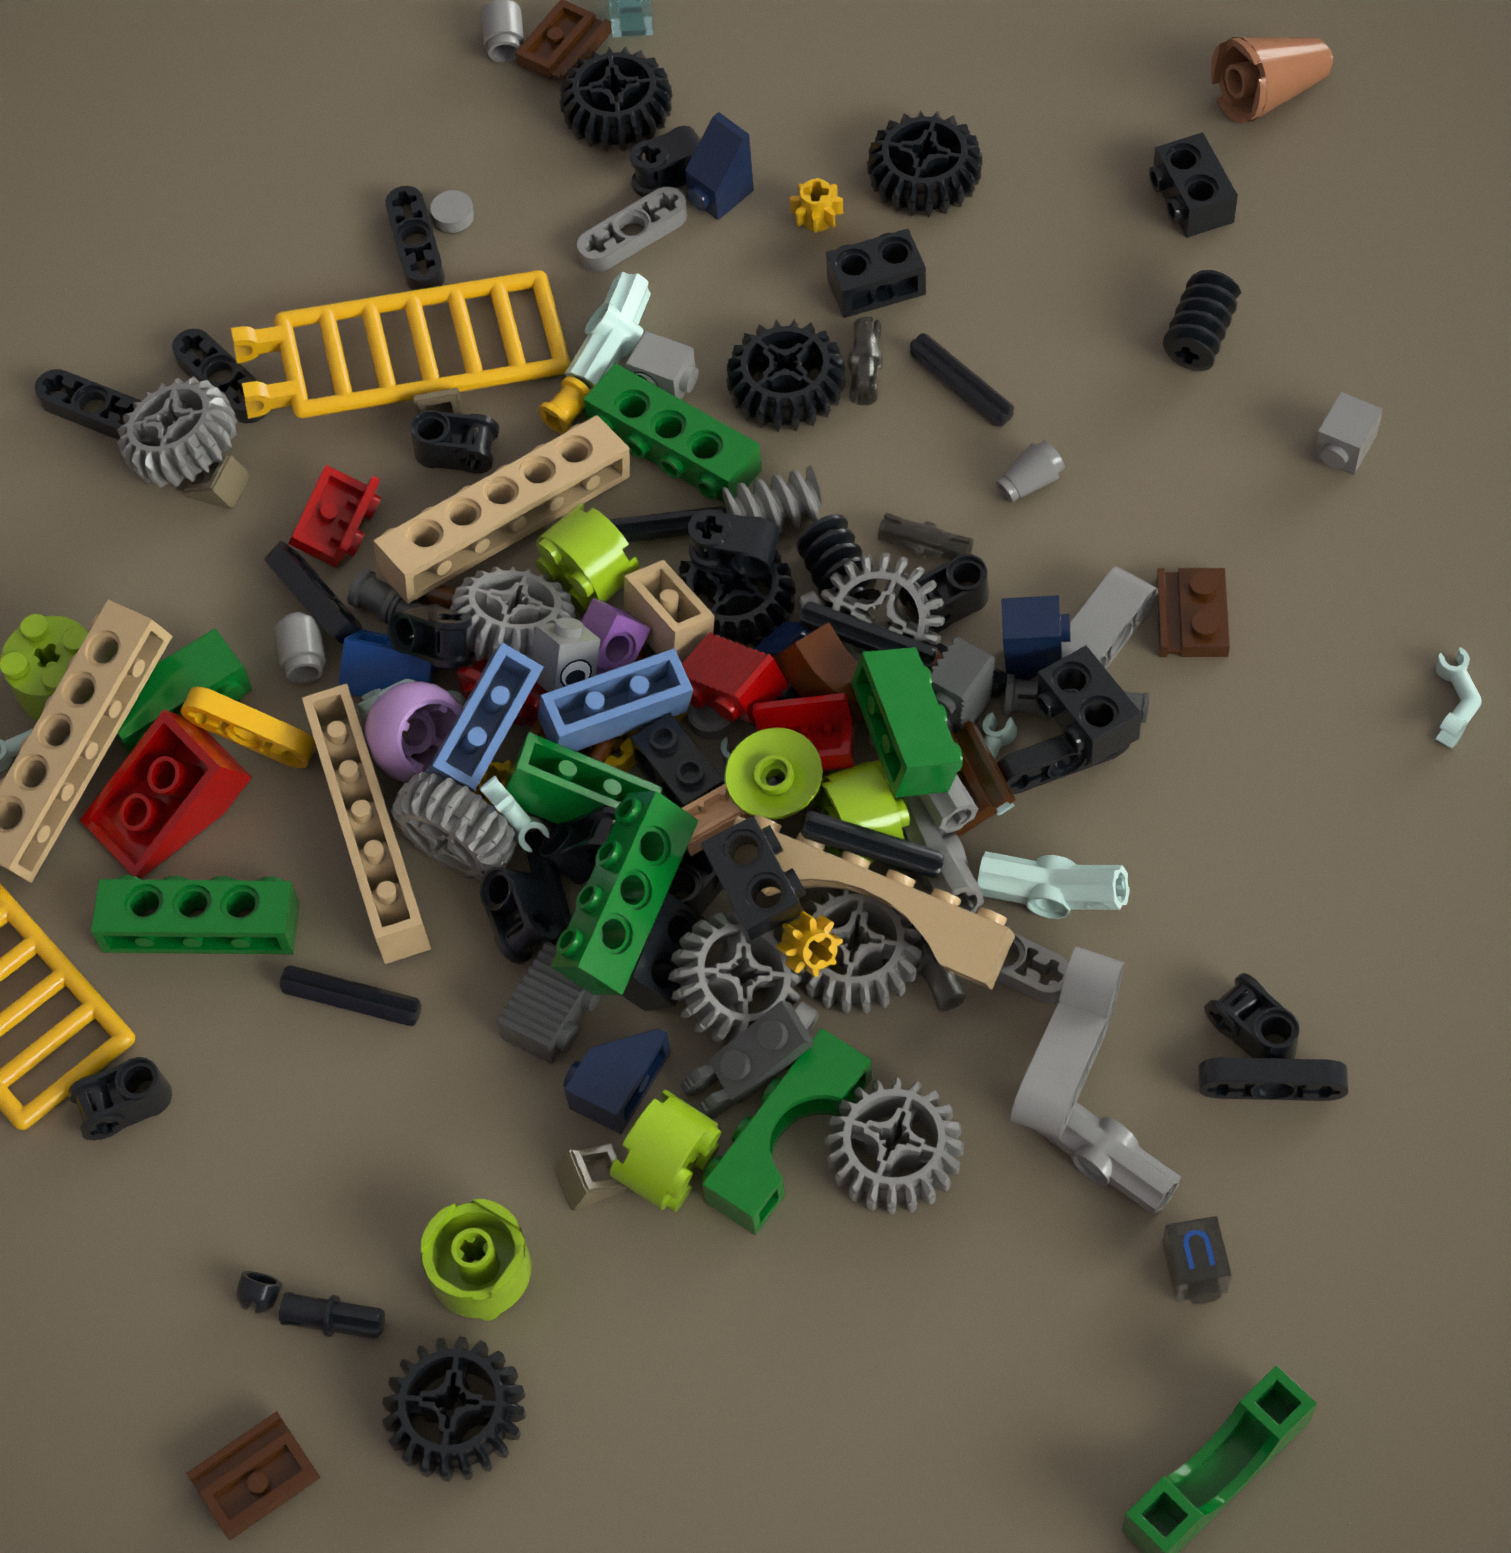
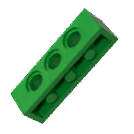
[583,363,762,503]
[550,791,699,995]
[91,875,300,955]

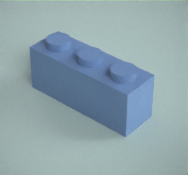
[425,643,544,792]
[537,648,693,751]

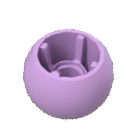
[365,681,462,783]

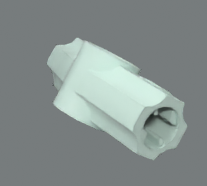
[564,272,651,390]
[977,851,1130,919]

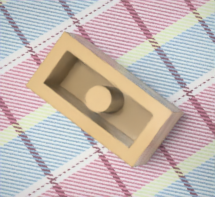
[623,560,714,664]

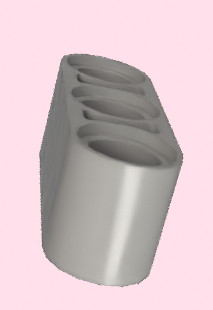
[1061,566,1158,669]

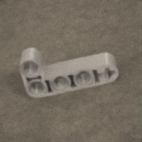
[1010,946,1125,1139]

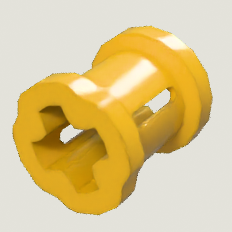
[538,376,591,435]

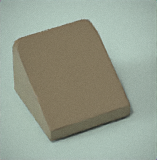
[414,388,463,414]
[183,455,250,509]
[555,1143,628,1210]

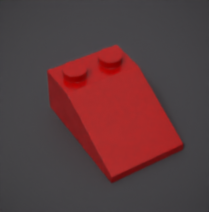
[80,709,252,879]

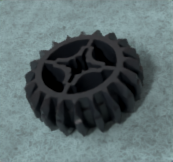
[559,46,673,151]
[867,110,982,217]
[726,319,846,432]
[678,549,796,647]
[382,1336,526,1482]

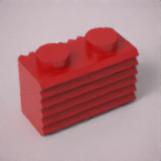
[682,632,789,724]

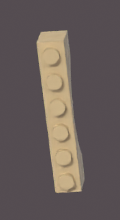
[713,814,1015,990]

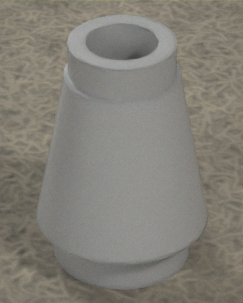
[996,440,1065,503]

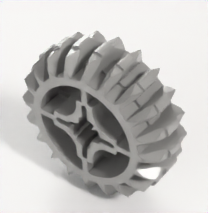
[117,377,237,488]
[821,552,945,662]
[450,566,576,661]
[390,772,518,881]
[795,889,922,1015]
[668,911,803,1042]
[825,1077,964,1215]

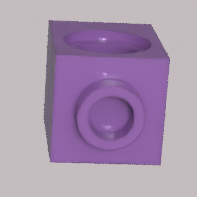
[581,598,651,675]

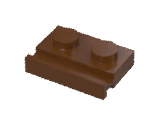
[515,0,612,85]
[1156,568,1230,657]
[950,720,1016,837]
[186,1411,320,1541]

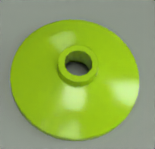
[725,728,823,820]

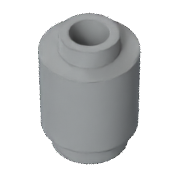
[481,0,524,63]
[274,612,326,684]

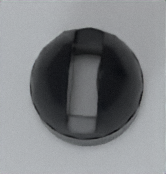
[237,1271,282,1314]

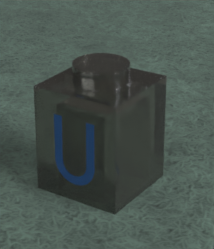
[1162,1216,1232,1304]

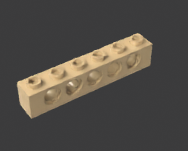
[373,415,630,604]
[0,599,173,883]
[302,683,431,964]

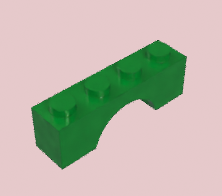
[702,1028,872,1235]
[1122,1365,1317,1553]

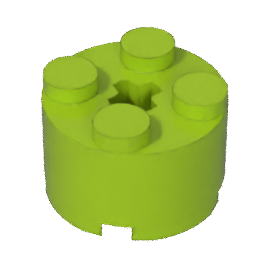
[535,503,640,614]
[0,614,93,720]
[811,759,910,863]
[610,1090,721,1212]
[421,1199,532,1321]

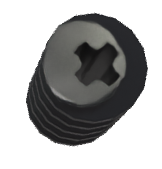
[1163,270,1242,371]
[797,514,881,617]

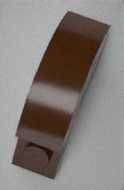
[773,622,942,723]

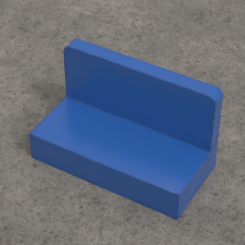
[338,629,441,697]

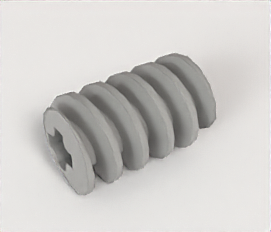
[722,465,822,533]

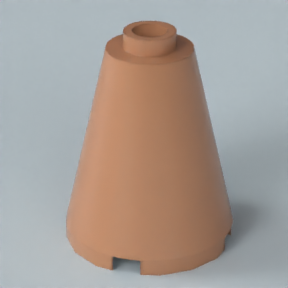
[1211,37,1333,123]

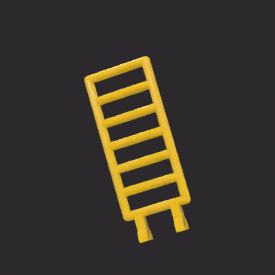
[231,270,571,419]
[0,883,135,1130]

